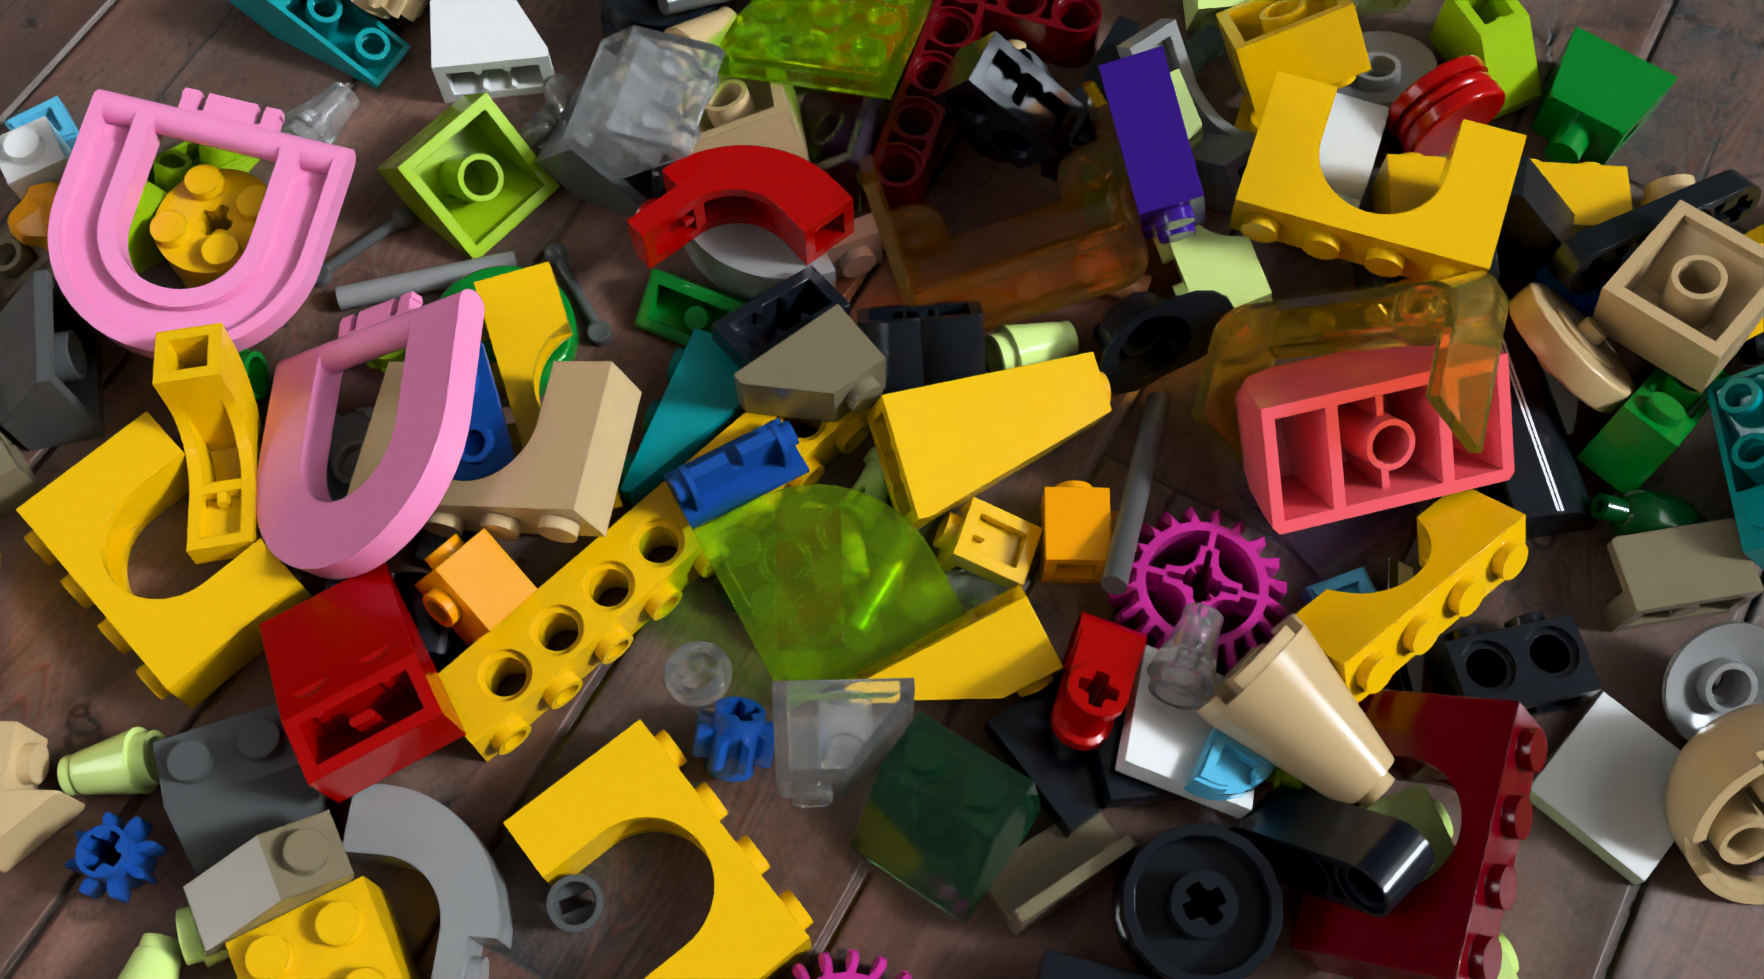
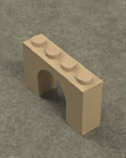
[347,361,642,543]

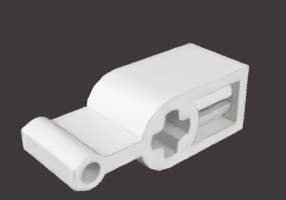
[1319,93,1389,209]

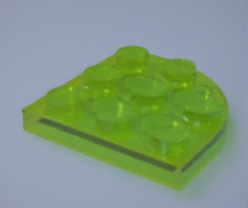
[715,0,932,99]
[694,484,966,710]

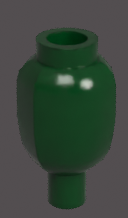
[1590,489,1708,536]

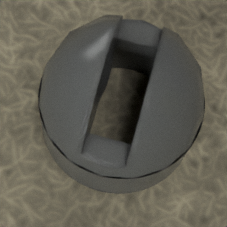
[546,873,605,932]

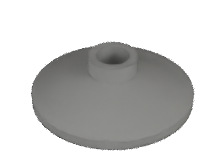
[1337,31,1437,108]
[1662,621,1764,741]

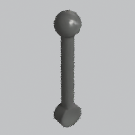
[314,206,415,288]
[544,242,613,347]

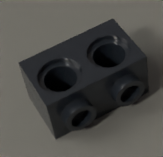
[931,31,1084,169]
[1425,611,1603,718]

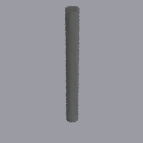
[1100,392,1171,594]

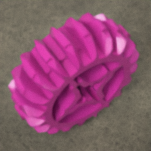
[1107,506,1287,676]

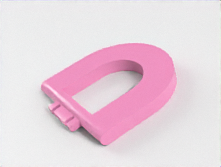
[48,87,356,359]
[256,289,485,579]

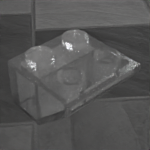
[561,25,726,179]

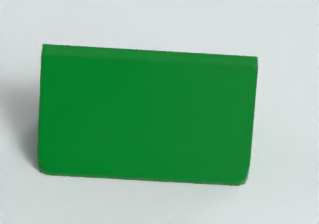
[633,269,748,346]

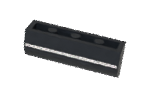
[1424,288,1598,540]

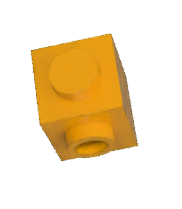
[1039,480,1118,583]
[414,528,538,646]

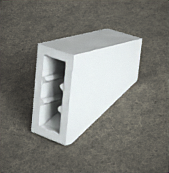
[430,0,558,103]

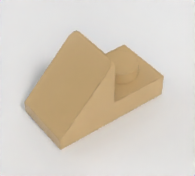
[0,721,85,873]

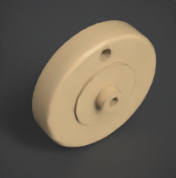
[1508,282,1636,414]

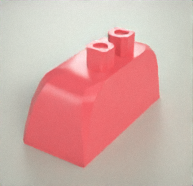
[1235,340,1515,535]

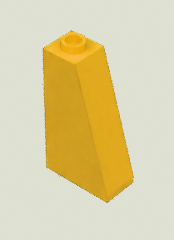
[866,352,1112,535]

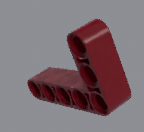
[871,0,1102,219]

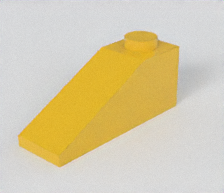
[845,584,1063,702]

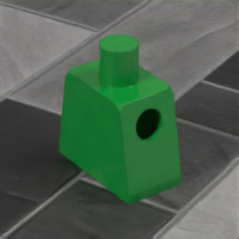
[1531,27,1678,165]

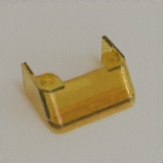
[1191,270,1509,466]

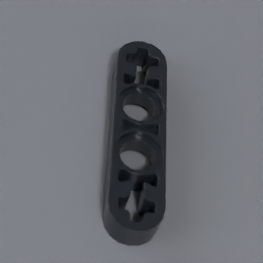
[1548,169,1761,295]

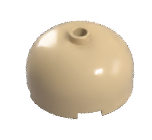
[1664,702,1764,905]

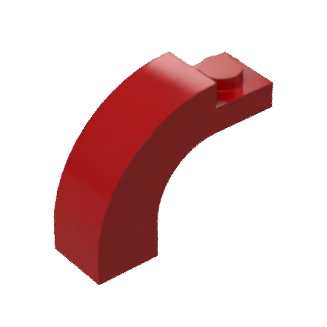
[627,145,854,269]

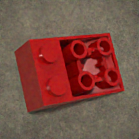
[259,562,467,803]

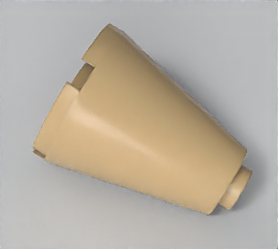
[1195,613,1395,808]

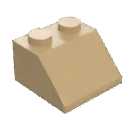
[666,42,810,162]
[1592,199,1764,394]

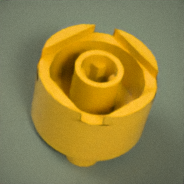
[150,164,267,288]

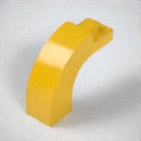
[152,322,264,564]

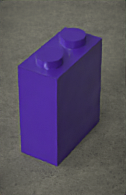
[1098,46,1206,244]

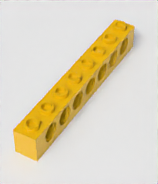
[438,407,870,762]

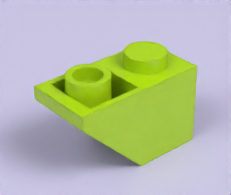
[1428,0,1542,121]

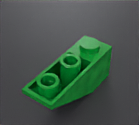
[1576,367,1730,494]

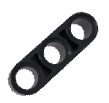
[1230,786,1436,918]

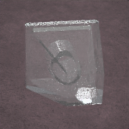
[772,678,915,808]

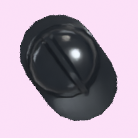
[1092,290,1235,393]

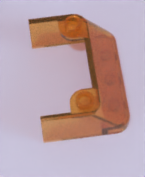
[860,80,1149,333]

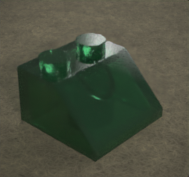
[851,711,1042,924]

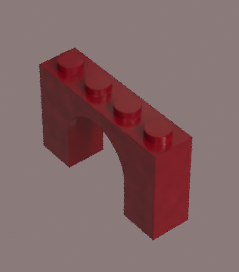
[1290,689,1547,979]

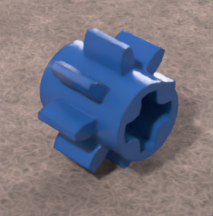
[692,696,778,782]
[65,812,167,904]

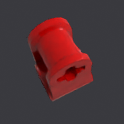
[1051,612,1147,751]

